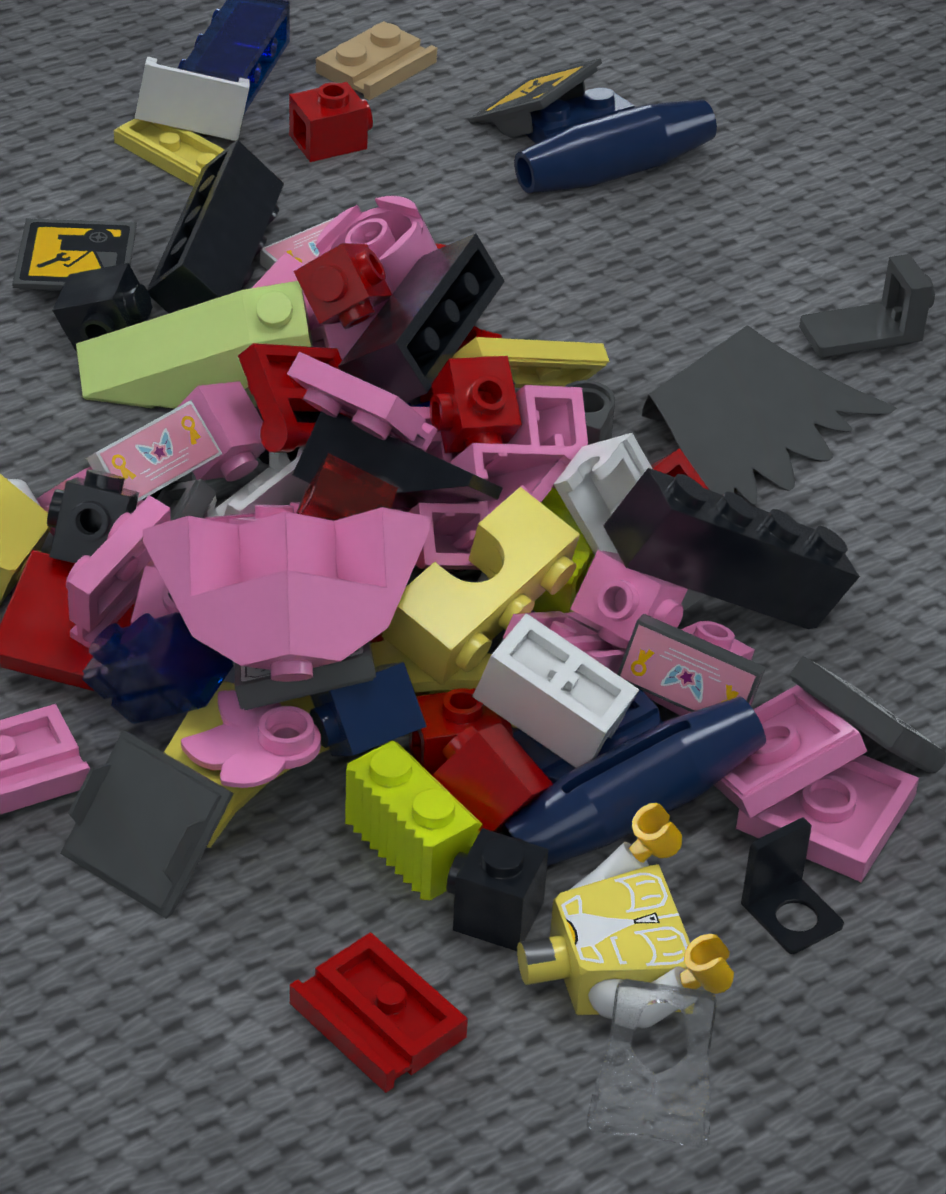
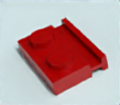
[290,932,468,1093]

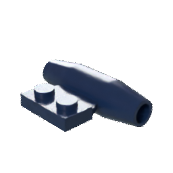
[514,87,717,194]
[501,689,766,867]

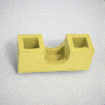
[382,487,580,686]

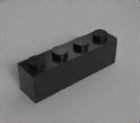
[147,140,284,313]
[338,233,505,402]
[603,468,860,629]

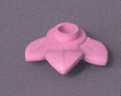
[181,690,321,788]

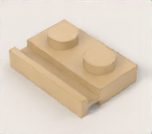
[316,21,437,100]

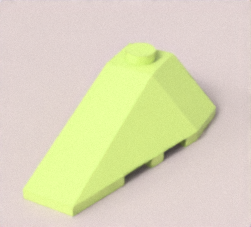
[76,281,313,409]

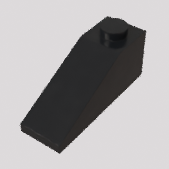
[292,411,503,513]

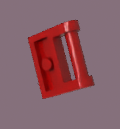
[238,343,353,453]

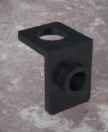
[741,817,844,954]

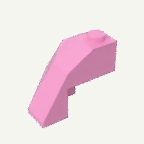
[368,385,588,570]
[143,507,430,682]

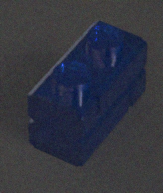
[82,612,234,724]

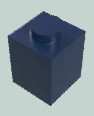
[310,662,427,756]

